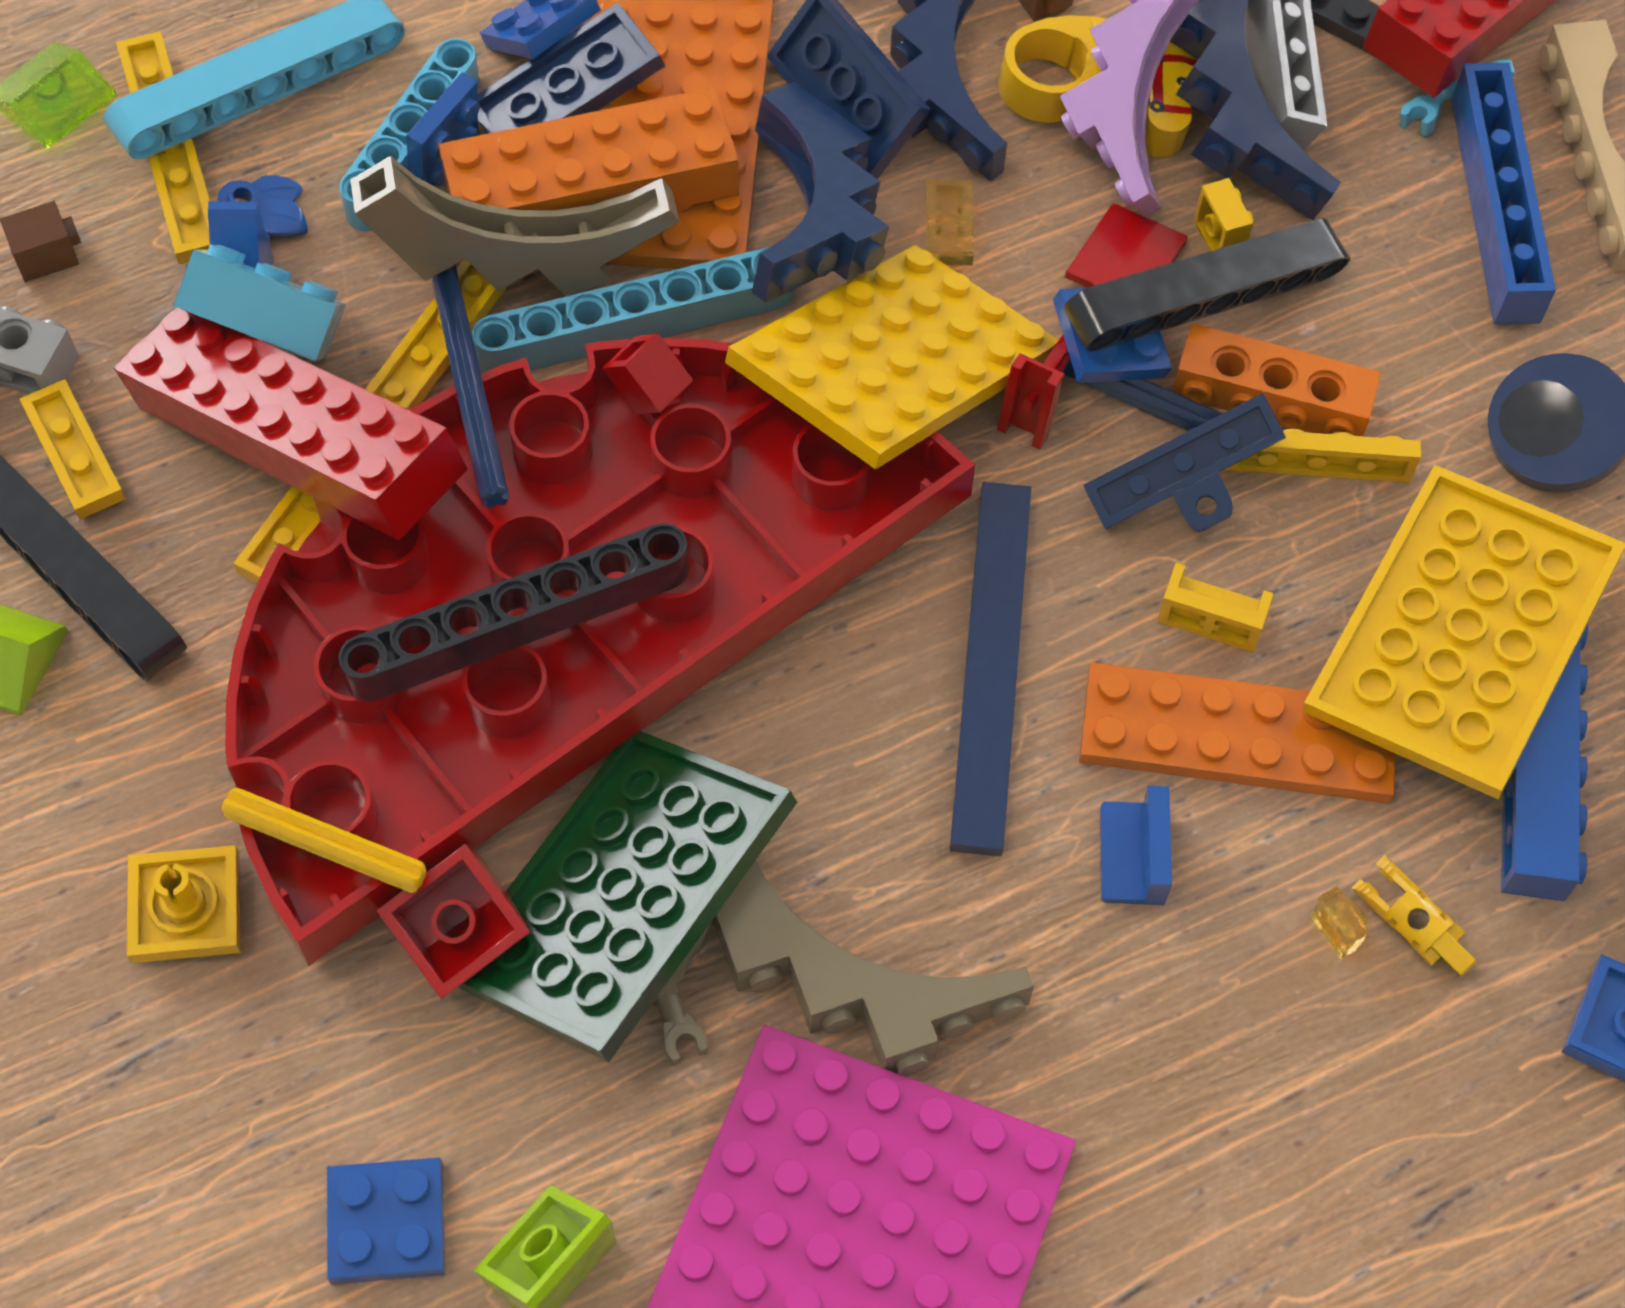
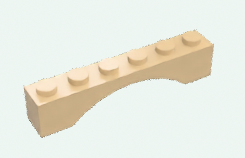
[1539,20,1625,272]

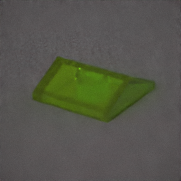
[0,41,116,148]

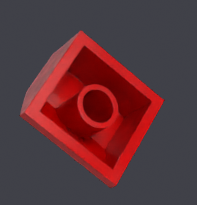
[376,844,531,999]

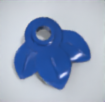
[217,175,308,241]

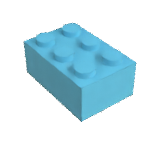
[173,244,346,361]

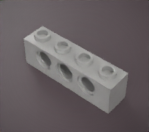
[0,306,79,394]

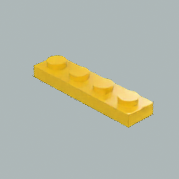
[1225,429,1421,483]

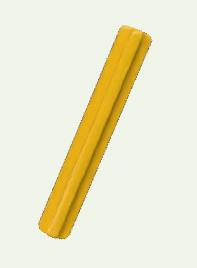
[221,788,427,893]

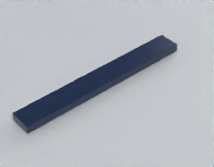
[949,482,1031,857]

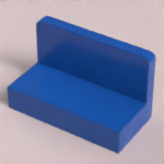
[1100,786,1172,905]

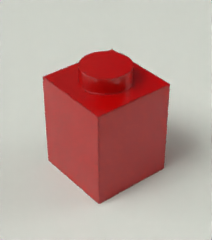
[602,333,693,415]

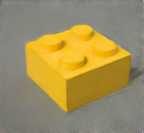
[1194,178,1254,252]

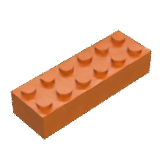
[438,87,739,210]

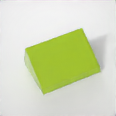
[0,604,68,716]
[473,1184,616,1308]

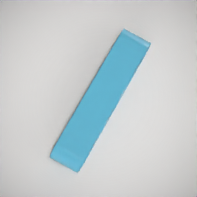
[339,38,480,232]

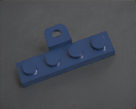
[1083,393,1286,532]

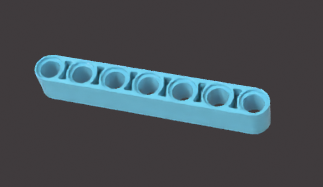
[104,0,405,159]
[472,247,794,373]

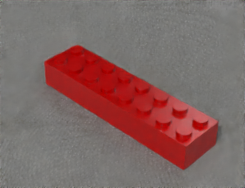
[113,308,468,541]

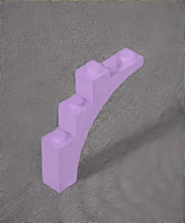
[1060,0,1200,216]

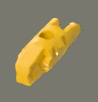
[1351,855,1477,977]

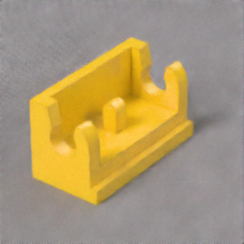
[1157,562,1273,653]

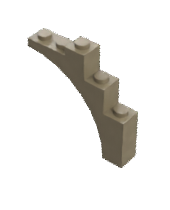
[350,156,680,297]
[713,860,1034,1076]

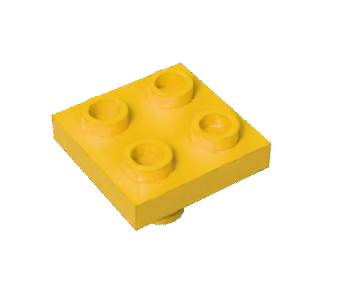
[127,845,241,963]

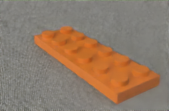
[1079,662,1396,804]

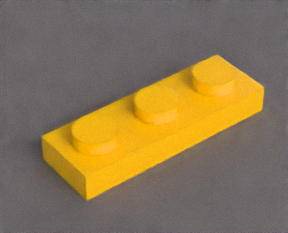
[19,379,126,520]

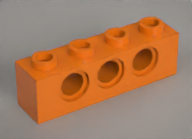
[1173,323,1381,436]

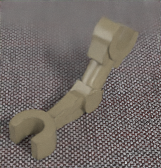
[655,921,714,1066]

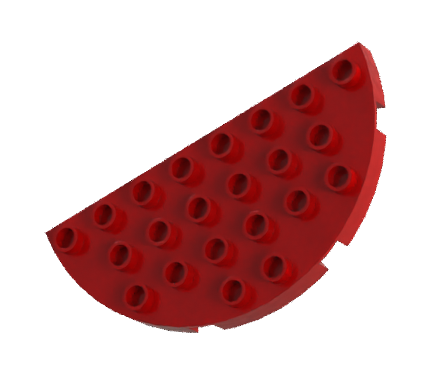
[225,338,975,966]

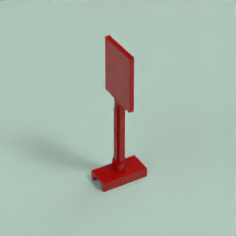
[997,203,1188,450]

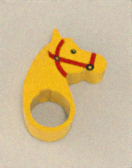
[998,15,1198,158]

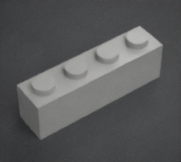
[1245,0,1327,150]

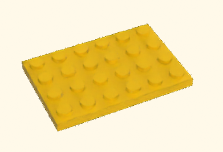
[725,245,1058,469]
[1303,465,1625,800]

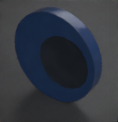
[1488,353,1625,492]

